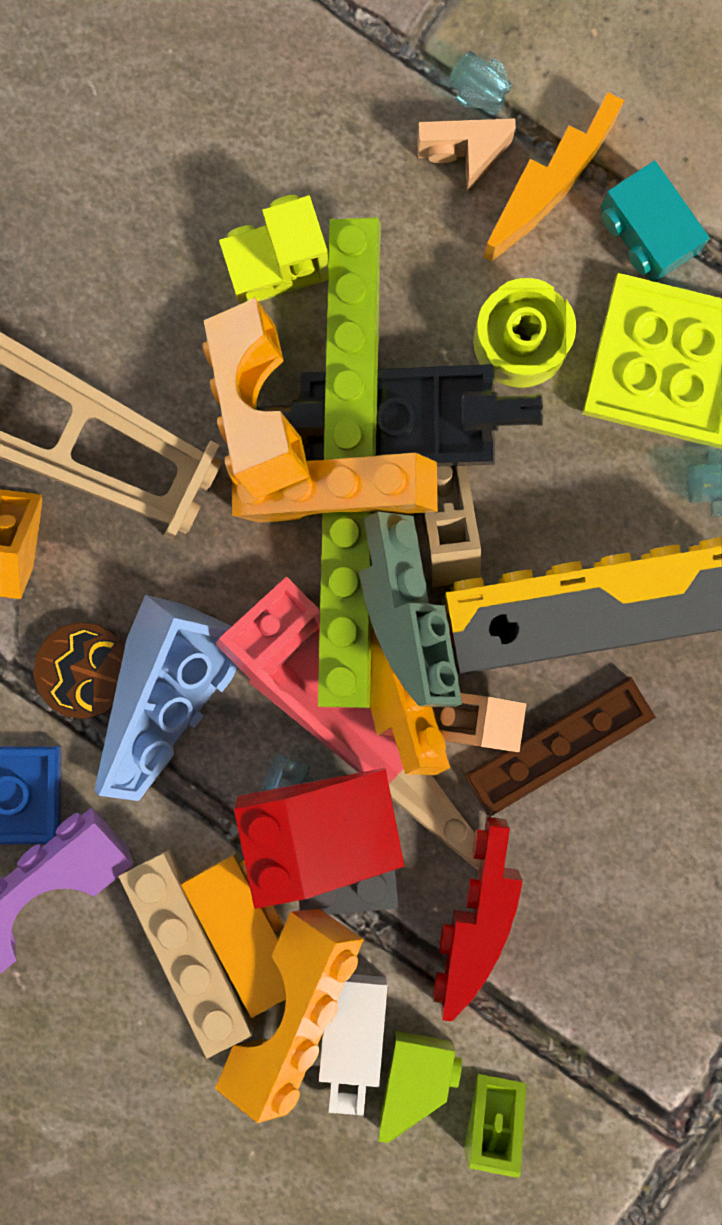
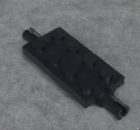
[256,364,543,467]

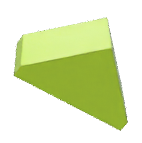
[464,1074,526,1178]

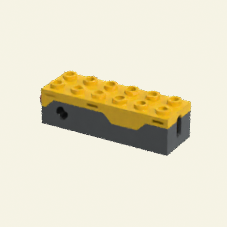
[441,537,722,675]

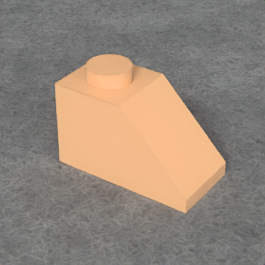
[432,693,526,752]

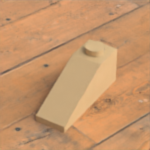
[422,466,481,587]

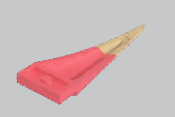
[215,576,480,871]

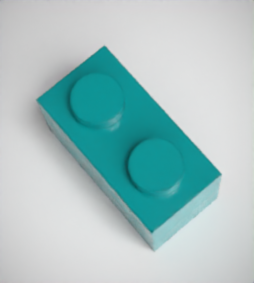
[600,160,710,282]

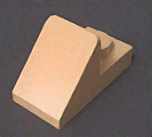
[417,119,516,192]

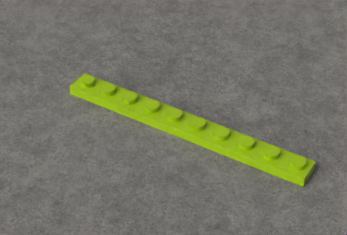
[318,217,381,708]

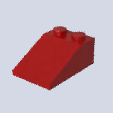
[234,768,405,909]

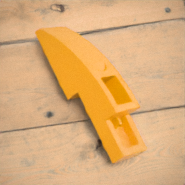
[370,626,450,775]

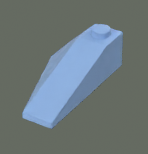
[94,595,237,801]

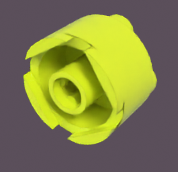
[473,278,576,388]

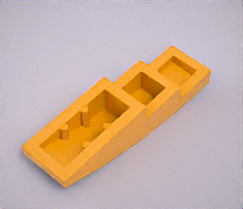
[483,92,625,262]

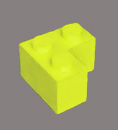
[219,195,329,305]

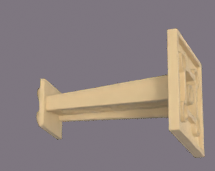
[0,332,222,540]

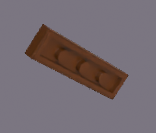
[464,676,656,817]

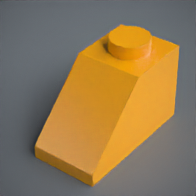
[0,489,43,599]

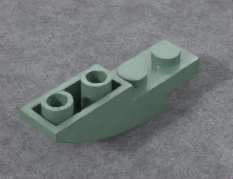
[359,512,462,707]

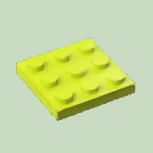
[582,273,722,449]

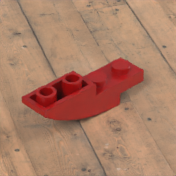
[433,816,523,1021]

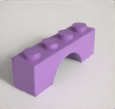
[0,807,133,974]

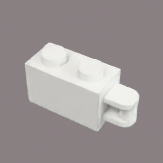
[312,974,388,1116]

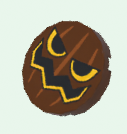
[33,622,125,719]

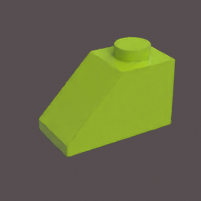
[378,1030,462,1143]

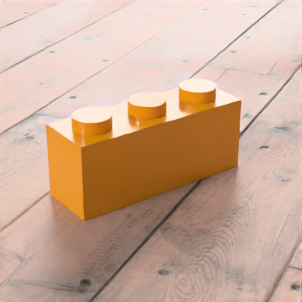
[181,852,286,1018]

